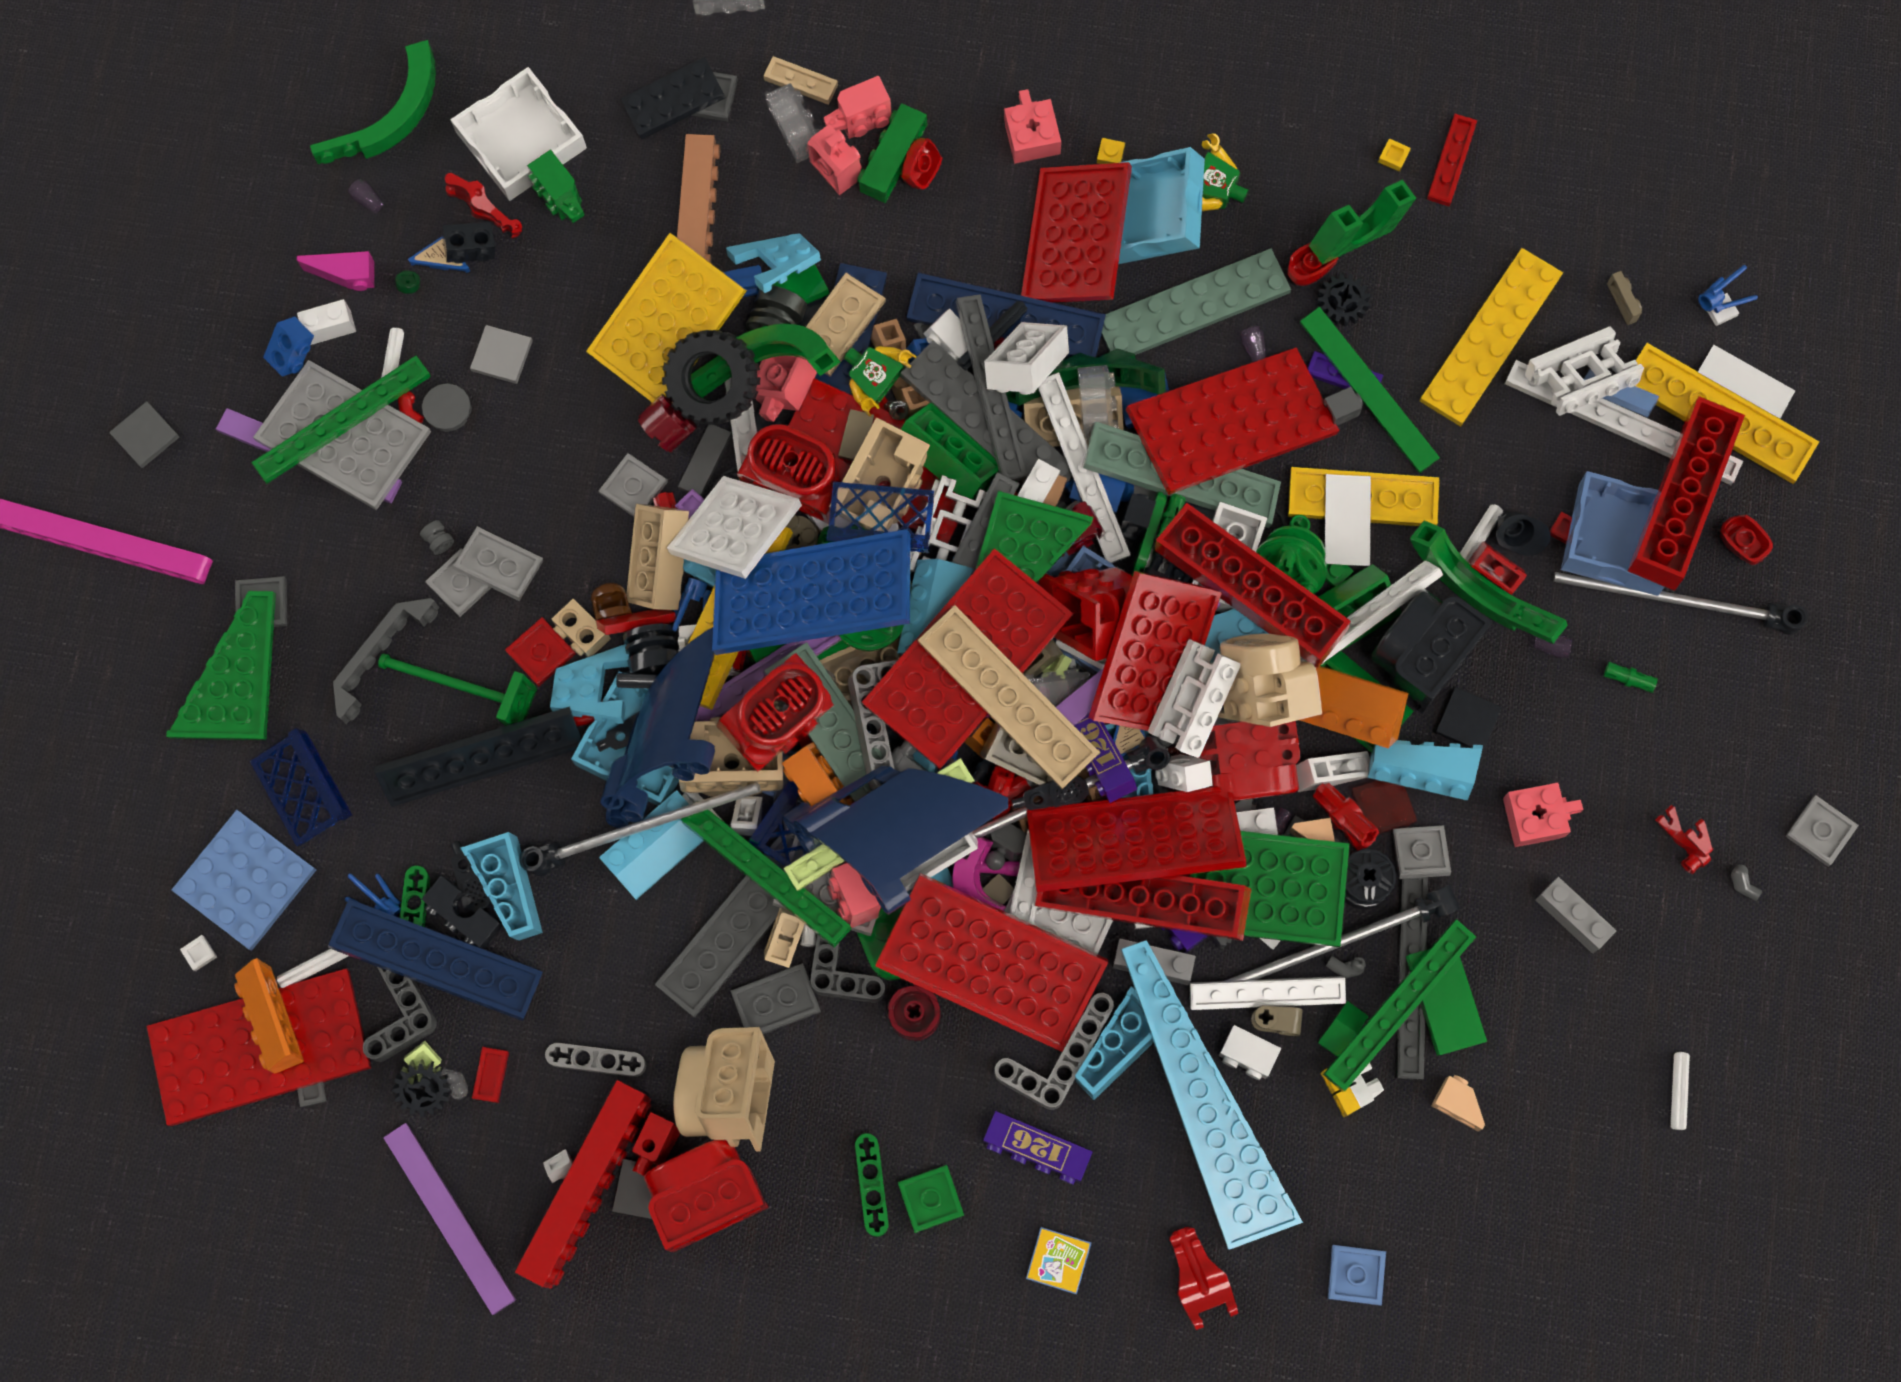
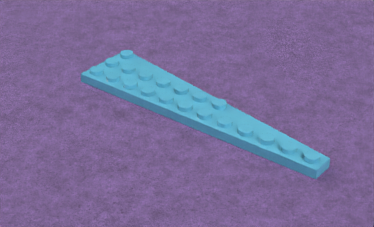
[1121,940,1303,1250]

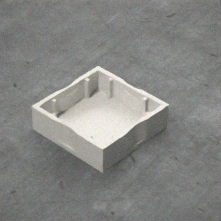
[451,67,587,201]

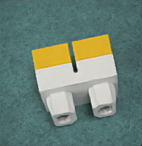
[1321,1063,1384,1117]

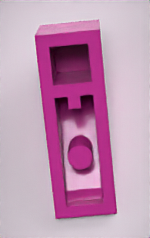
[297,251,375,291]

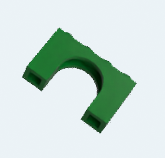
[1309,180,1416,264]

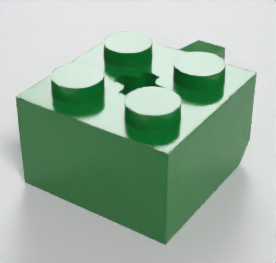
[527,149,584,223]

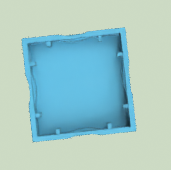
[1118,147,1205,264]
[571,671,679,806]

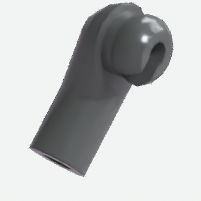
[1731,864,1762,901]
[1325,956,1366,978]

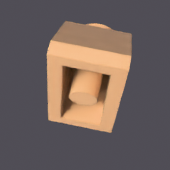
[1431,1075,1485,1131]

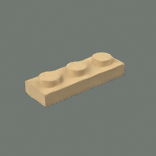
[764,56,838,105]

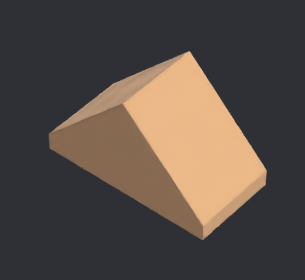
[1289,818,1335,842]

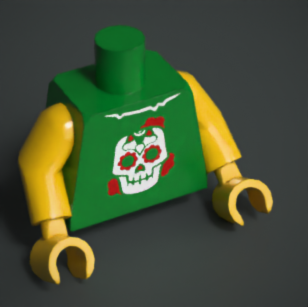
[1202,133,1249,211]
[844,346,916,417]

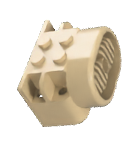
[829,417,930,534]
[1218,634,1322,727]
[679,717,783,797]
[674,1027,775,1152]

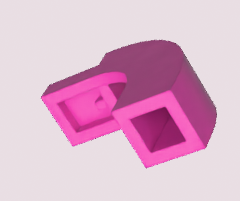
[953,837,1007,911]

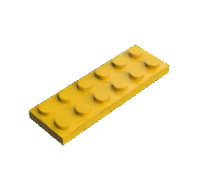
[1288,467,1439,526]

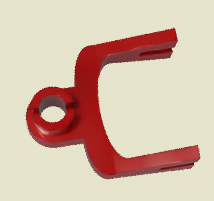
[1655,805,1713,874]

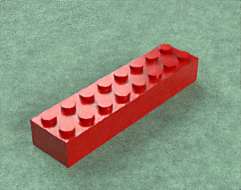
[1627,396,1745,591]
[1155,503,1351,669]
[1035,875,1251,941]
[515,1080,652,1289]

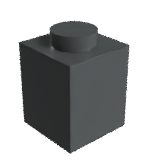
[1323,387,1363,426]

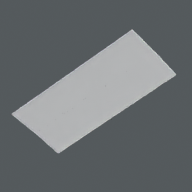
[1698,345,1795,418]
[1325,474,1371,566]

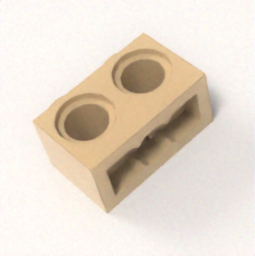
[552,599,611,657]
[764,907,805,968]

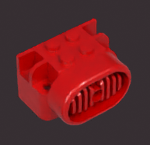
[737,424,849,525]
[1039,567,1133,661]
[716,653,834,772]
[1196,721,1300,801]
[644,1140,769,1252]

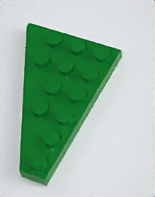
[976,491,1093,583]
[166,591,276,740]

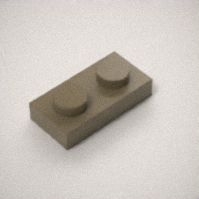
[1607,271,1642,325]

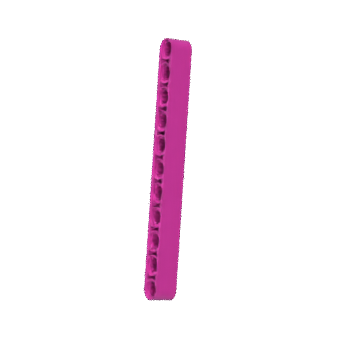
[0,499,213,584]

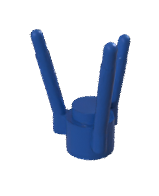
[1698,265,1758,313]
[672,578,711,631]
[345,874,401,917]

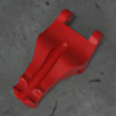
[445,173,522,239]
[1169,1227,1238,1330]

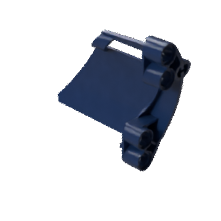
[600,627,715,828]
[782,766,1008,915]

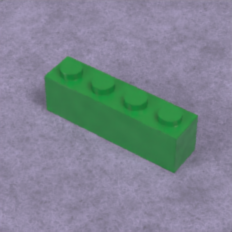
[857,103,927,203]

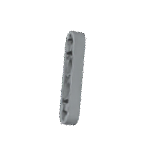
[545,1043,646,1077]

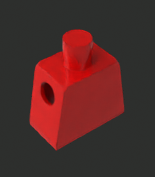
[632,1112,681,1177]

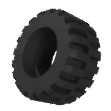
[662,330,761,425]

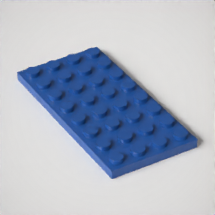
[712,529,911,655]

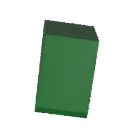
[1318,1001,1369,1057]

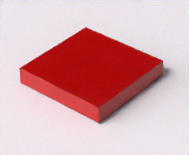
[505,617,576,687]

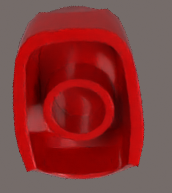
[901,138,943,189]
[1288,242,1338,286]
[1720,515,1773,565]

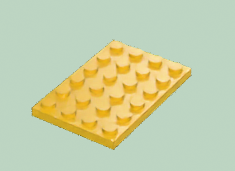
[586,233,747,402]

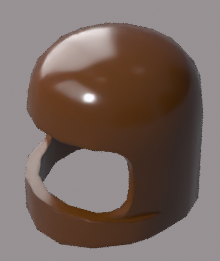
[591,583,632,620]

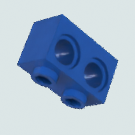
[263,317,314,377]

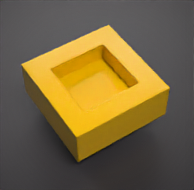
[1097,138,1125,164]
[1378,139,1411,172]

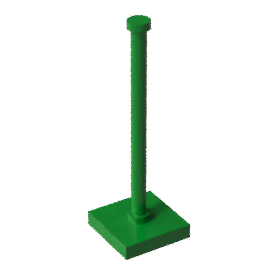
[378,653,537,726]

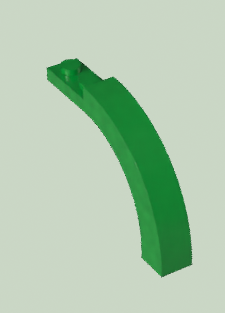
[310,40,436,164]
[691,324,841,398]
[1410,520,1568,644]

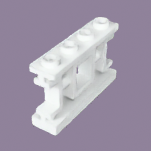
[1525,326,1644,416]
[910,475,987,572]
[1147,639,1240,758]

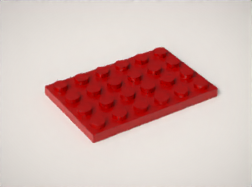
[1021,162,1132,302]
[1088,571,1222,731]

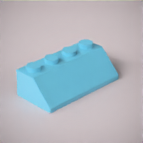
[897,559,975,656]
[599,790,703,900]

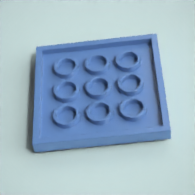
[172,810,316,951]

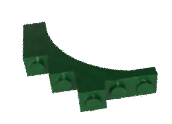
[1006,348,1166,405]

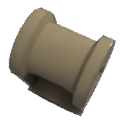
[1251,1005,1302,1036]

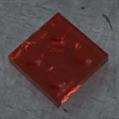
[1351,780,1417,834]

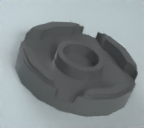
[422,383,472,432]

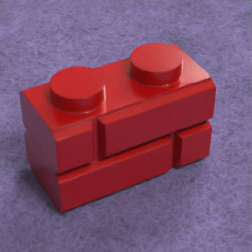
[1468,541,1527,595]

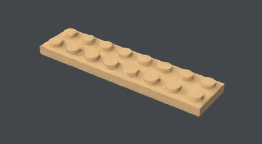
[918,605,1100,789]

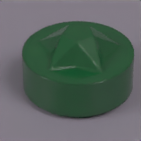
[395,271,420,294]

